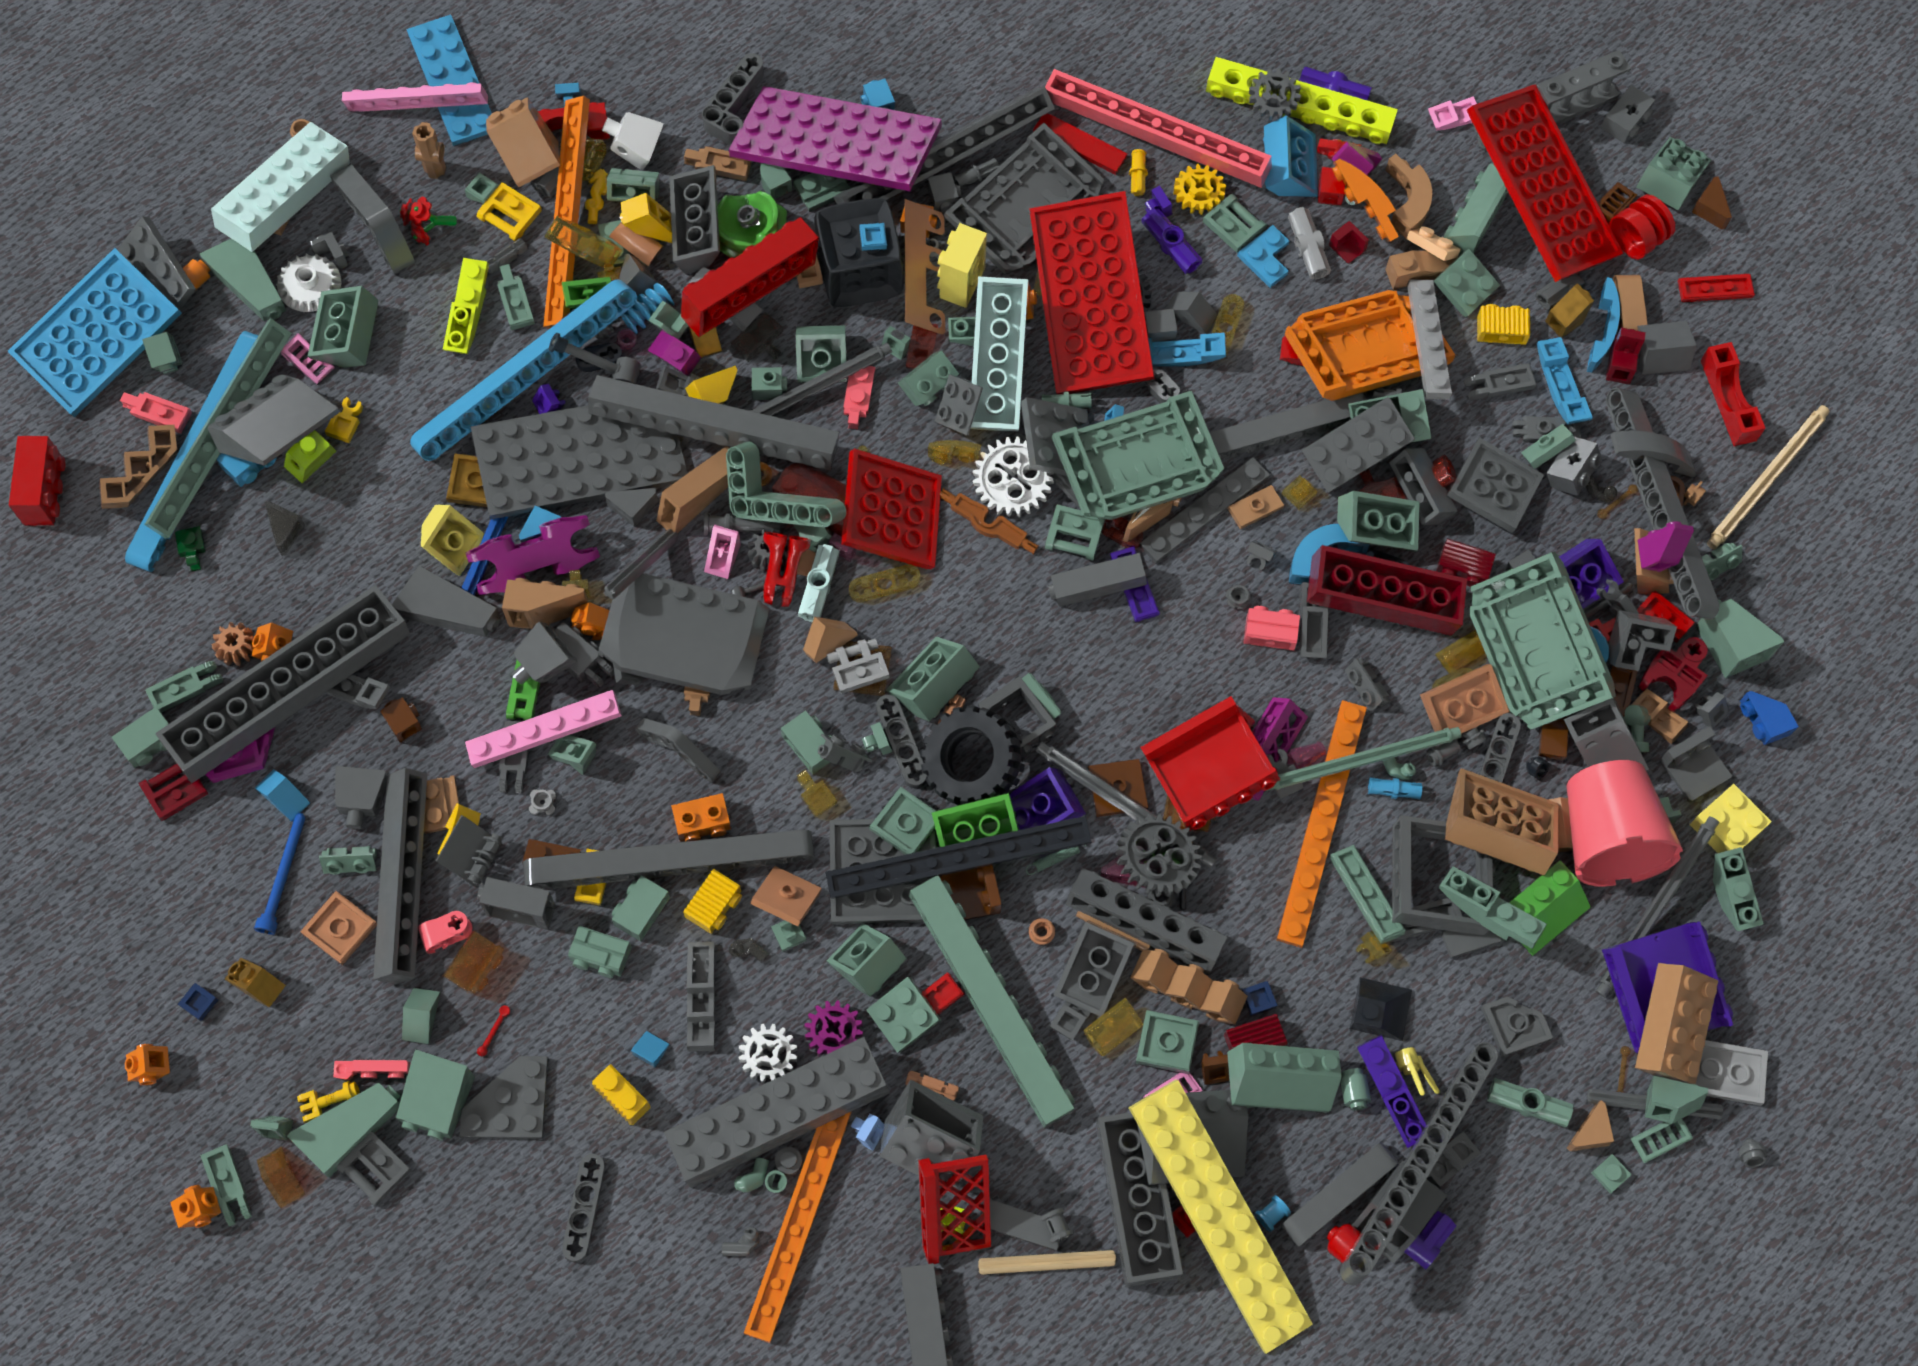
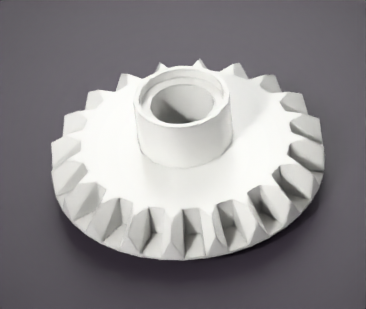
[276,253,341,312]

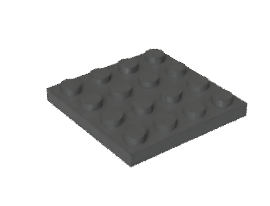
[829,819,935,925]

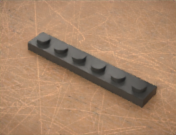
[1140,457,1270,564]

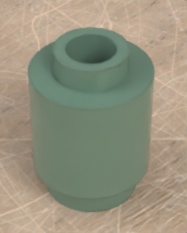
[1340,1068,1371,1111]

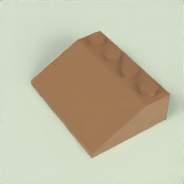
[1445,768,1558,875]

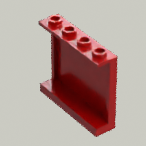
[1140,696,1280,831]

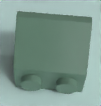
[796,325,847,382]
[827,924,907,997]

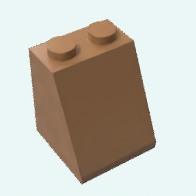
[486,97,560,187]

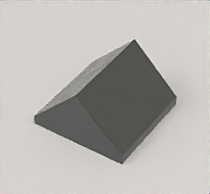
[1637,321,1697,375]

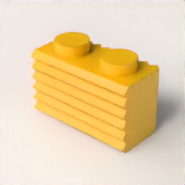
[1477,304,1530,345]
[683,869,742,934]
[592,1064,651,1125]

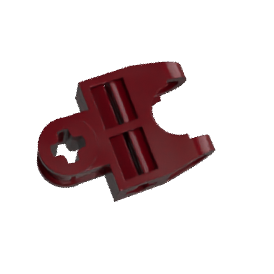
[1638,637,1708,712]

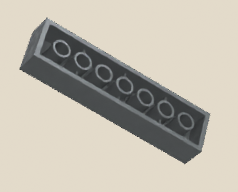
[664,1037,890,1188]

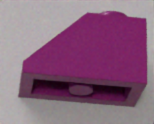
[648,331,701,376]

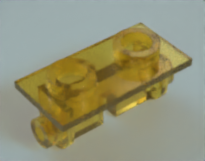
[1435,629,1485,675]

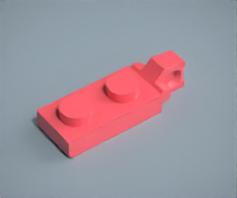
[843,366,875,430]
[120,392,192,433]
[334,1060,411,1080]

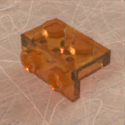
[443,931,504,994]

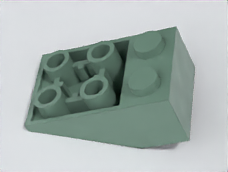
[1636,137,1712,210]
[1348,389,1431,443]

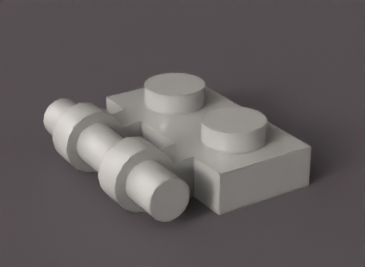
[827,639,890,694]

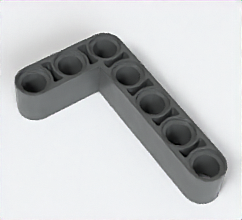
[330,164,415,274]

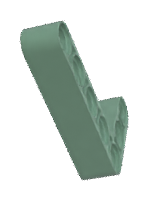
[726,441,846,527]

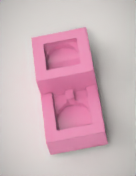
[1428,96,1477,131]

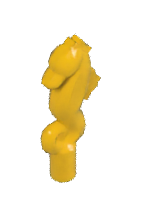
[585,169,608,224]

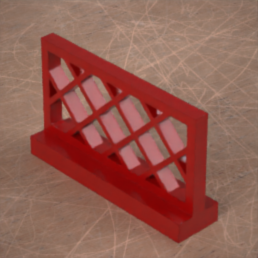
[918,1155,991,1264]

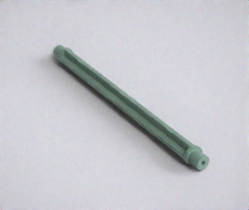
[1266,727,1461,791]

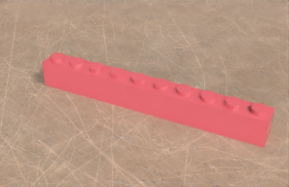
[1045,69,1272,188]

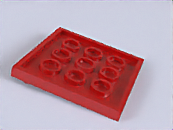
[841,448,942,569]

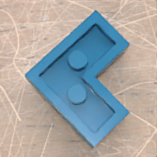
[1237,225,1289,288]

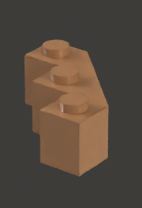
[100,425,177,509]
[1130,948,1247,1025]

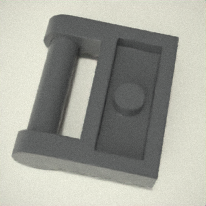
[337,1131,411,1207]

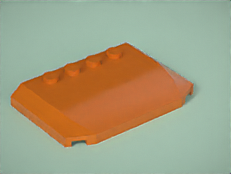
[1285,290,1455,401]

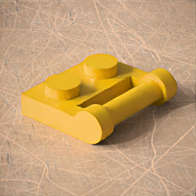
[477,183,542,241]

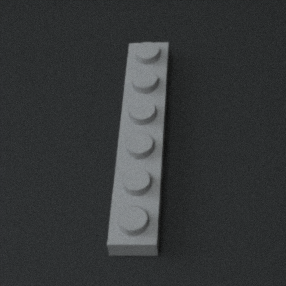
[1407,279,1452,400]

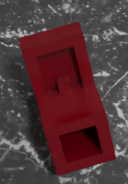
[1605,327,1646,385]

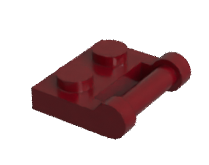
[138,764,208,821]

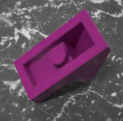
[1332,141,1382,176]

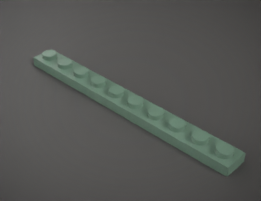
[144,319,292,539]

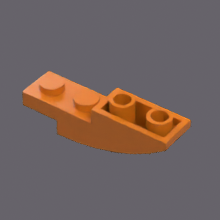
[1332,159,1399,242]

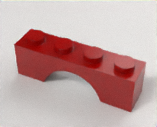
[538,102,610,141]
[1700,342,1765,446]

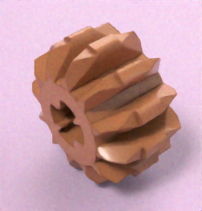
[211,622,254,666]

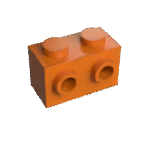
[671,793,731,842]

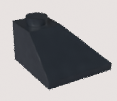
[1350,977,1412,1041]

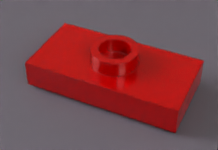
[922,972,965,1015]

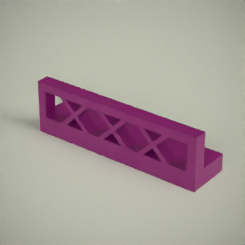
[1252,697,1308,801]

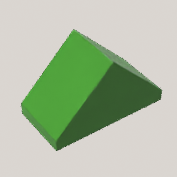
[561,277,611,309]

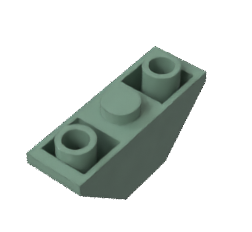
[1713,847,1763,931]

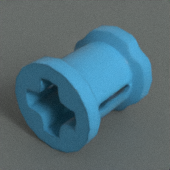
[1254,1195,1291,1232]

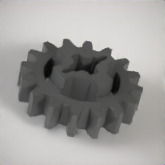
[1249,68,1301,121]

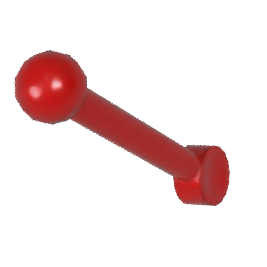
[477,1005,510,1057]

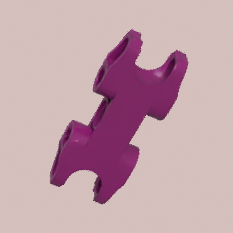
[466,515,600,595]

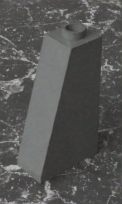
[392,566,500,637]

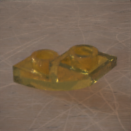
[928,440,982,464]

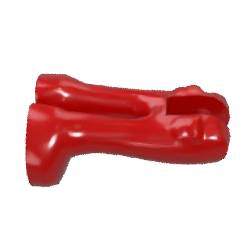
[763,532,811,607]

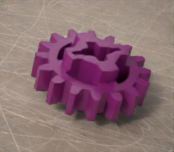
[805,1000,863,1057]

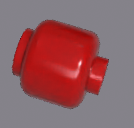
[1327,1224,1369,1263]

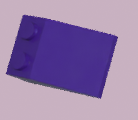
[1010,767,1086,830]

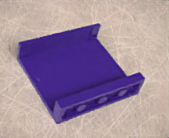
[1602,921,1733,1053]

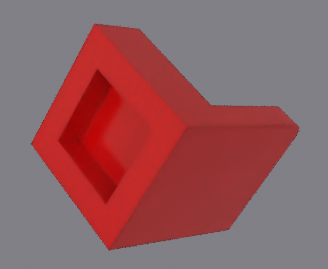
[1317,167,1345,205]

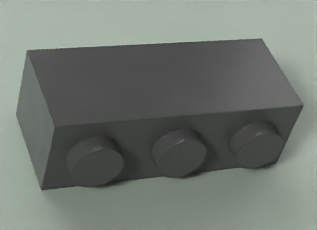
[1389,448,1458,526]

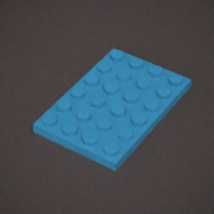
[8,248,182,417]

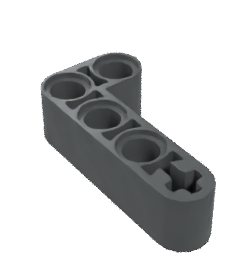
[702,53,764,145]

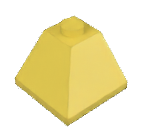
[421,505,485,576]

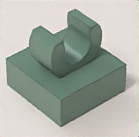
[862,722,893,755]
[771,920,807,952]

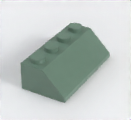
[1444,164,1508,255]
[1227,1043,1342,1112]

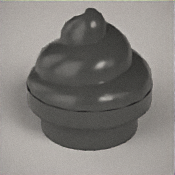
[1738,1138,1767,1168]

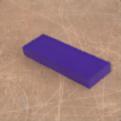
[1110,546,1160,622]

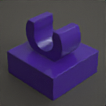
[1145,185,1173,217]
[532,384,566,414]

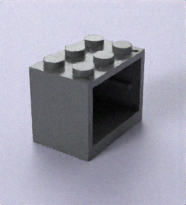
[879,1080,983,1188]

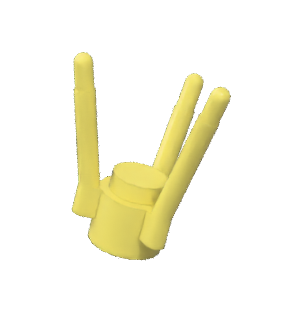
[1394,1047,1440,1096]

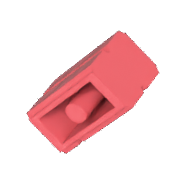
[1243,606,1300,651]

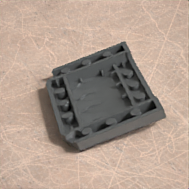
[944,123,1104,274]
[598,573,770,695]

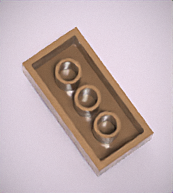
[1635,963,1718,1084]

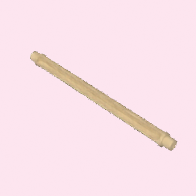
[1707,405,1830,549]

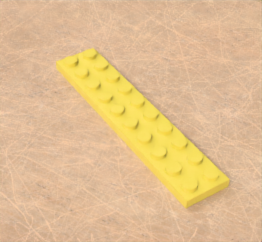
[1129,1079,1313,1354]

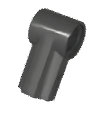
[1535,274,1586,311]

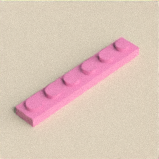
[342,82,488,111]
[465,690,622,768]

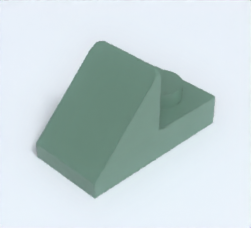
[547,735,596,775]

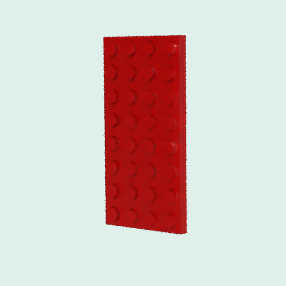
[1466,84,1623,282]
[1029,191,1155,394]

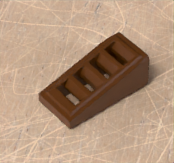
[1598,182,1637,224]

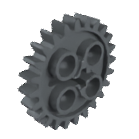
[1115,814,1202,897]

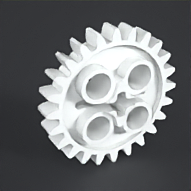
[973,437,1054,517]

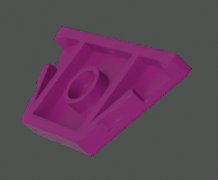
[205,726,276,783]

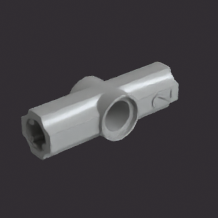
[1288,207,1331,280]

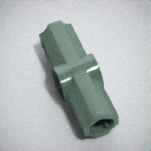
[1487,1078,1573,1128]

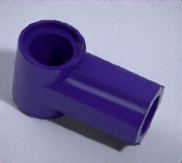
[1404,1211,1457,1270]

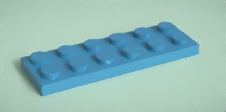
[406,14,492,146]

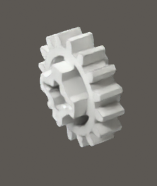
[739,1024,797,1084]

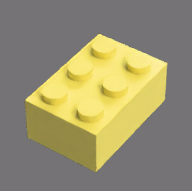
[937,223,987,308]

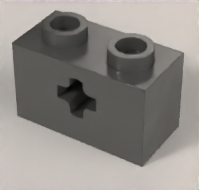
[1601,85,1655,143]
[1547,437,1602,496]

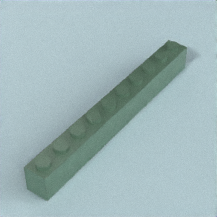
[909,875,1075,1128]

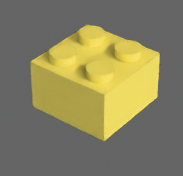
[1690,784,1772,853]

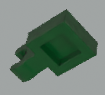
[175,526,206,572]

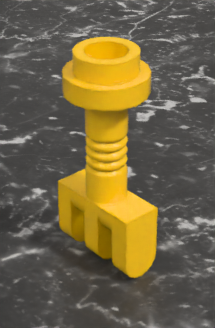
[297,1081,360,1123]

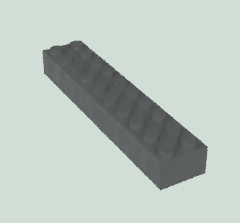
[155,585,410,784]

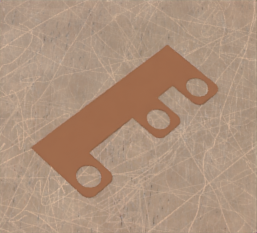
[905,199,945,334]

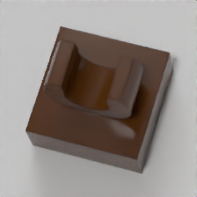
[1202,1051,1230,1085]

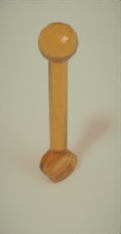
[1597,484,1638,519]
[1616,1046,1631,1092]

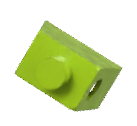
[284,430,337,483]

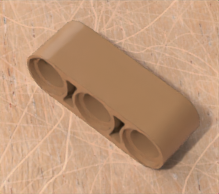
[1613,275,1648,331]

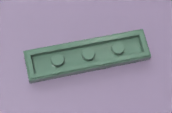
[1330,845,1405,944]

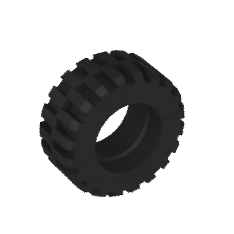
[920,706,1025,805]

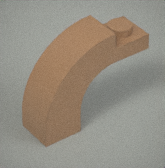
[1386,154,1432,240]

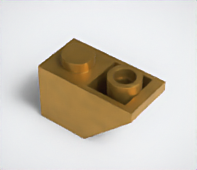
[1545,284,1594,338]
[224,958,286,1008]

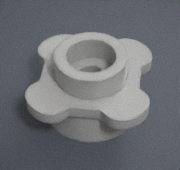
[529,789,556,815]

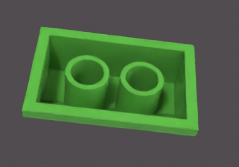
[932,793,1019,847]
[1509,860,1590,956]

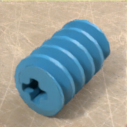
[621,283,675,334]

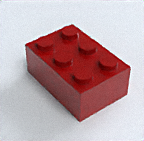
[8,436,65,525]

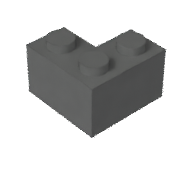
[1607,610,1677,671]

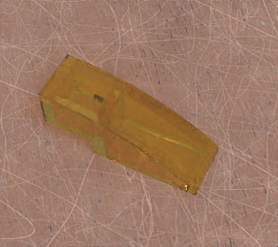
[544,216,622,270]

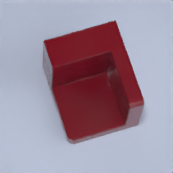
[1329,221,1369,264]

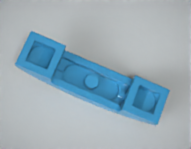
[1587,277,1620,373]
[1148,333,1226,367]
[1537,337,1593,424]

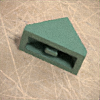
[402,988,441,1045]

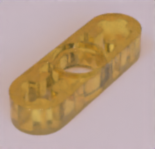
[1211,294,1244,359]
[849,564,920,603]

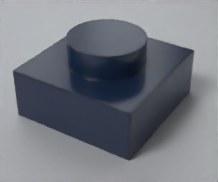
[1242,981,1278,1016]
[178,983,218,1021]

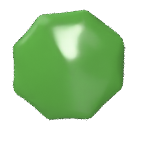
[718,191,787,258]

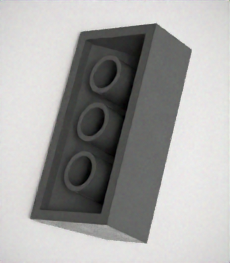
[669,165,720,274]

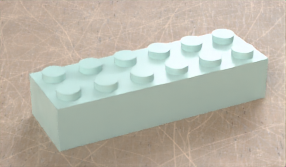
[211,122,350,252]
[971,276,1028,432]

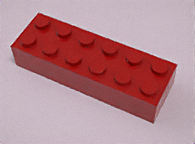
[681,217,819,337]

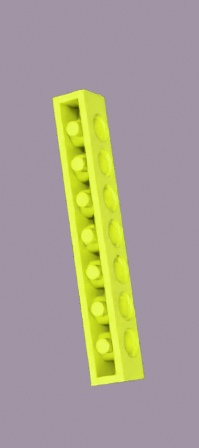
[1206,57,1398,144]

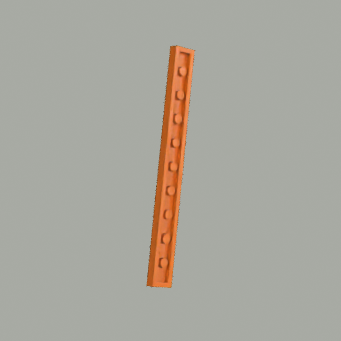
[543,96,590,329]
[1276,700,1367,948]
[744,1111,852,1344]

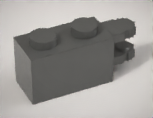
[555,622,614,688]

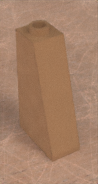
[656,446,729,533]

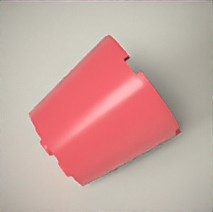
[1567,760,1683,887]

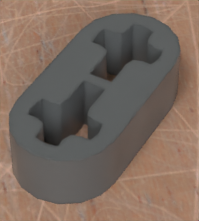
[1146,369,1181,404]

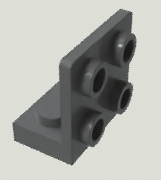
[1659,726,1732,802]

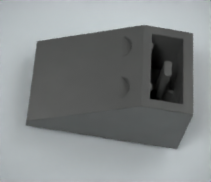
[1564,698,1650,771]

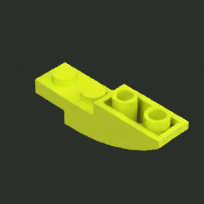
[443,258,489,354]

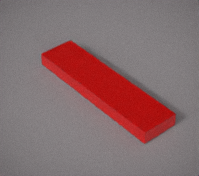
[1033,113,1128,175]

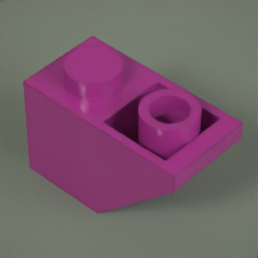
[1638,521,1694,572]

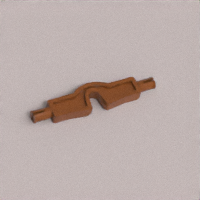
[940,489,1039,555]

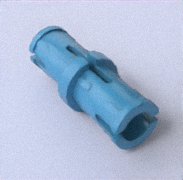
[1368,777,1422,800]

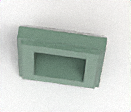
[465,172,499,204]

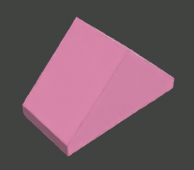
[704,525,741,579]

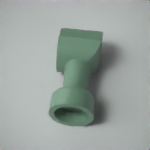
[1624,705,1651,753]

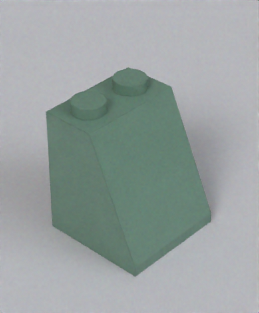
[1695,599,1784,678]
[396,1049,475,1141]

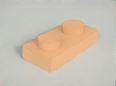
[1407,227,1461,261]

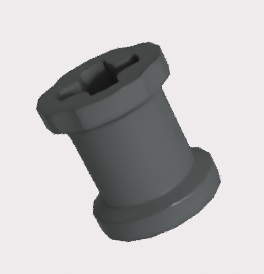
[1040,1207,1074,1243]

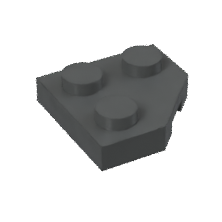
[1481,997,1553,1057]

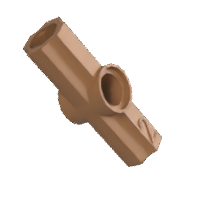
[412,122,446,179]

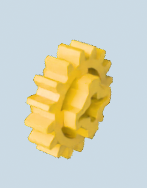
[1173,164,1226,215]

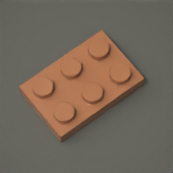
[1420,664,1510,734]

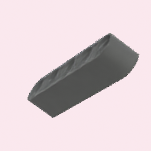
[1281,1141,1400,1247]

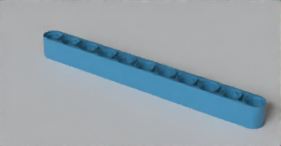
[410,279,637,461]
[125,331,259,572]

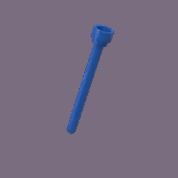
[254,813,305,935]

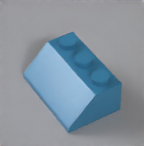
[1263,115,1318,197]

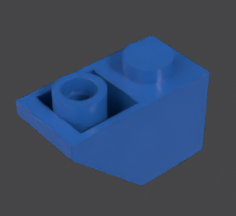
[1740,691,1798,745]

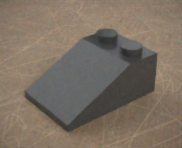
[1054,920,1138,1018]

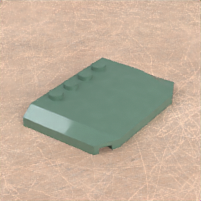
[1052,391,1224,520]
[1470,552,1616,730]

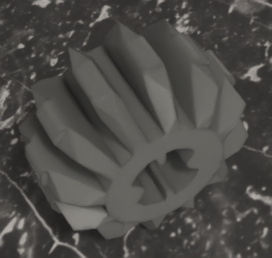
[747,529,788,572]

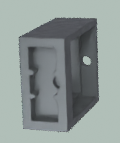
[978,676,1056,757]
[477,877,556,930]

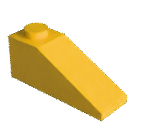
[620,193,672,243]

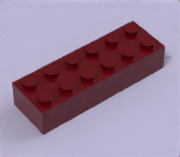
[1307,545,1467,636]

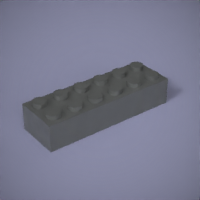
[1096,1112,1183,1288]

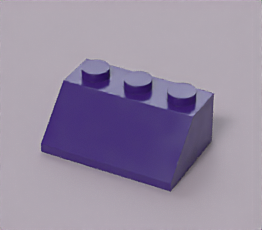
[1559,538,1624,609]

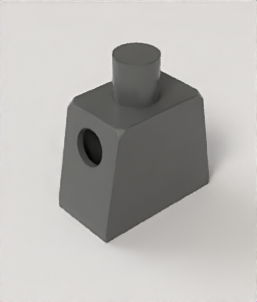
[512,622,578,685]
[335,766,388,830]

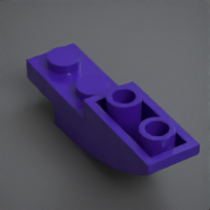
[1357,1035,1431,1148]

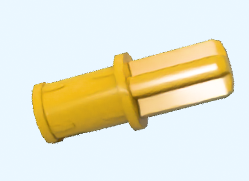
[1129,149,1148,197]

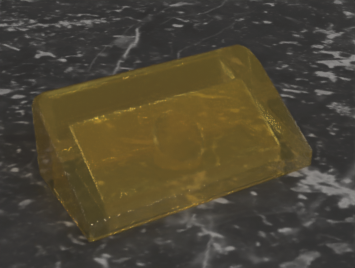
[1083,998,1143,1056]

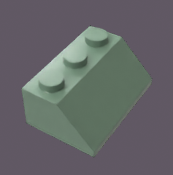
[308,286,379,368]
[1337,491,1420,552]
[886,637,980,721]

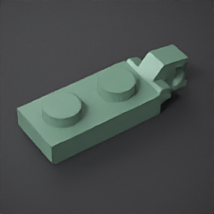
[497,264,535,331]

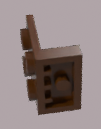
[939,865,1002,921]

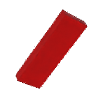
[1678,274,1755,302]

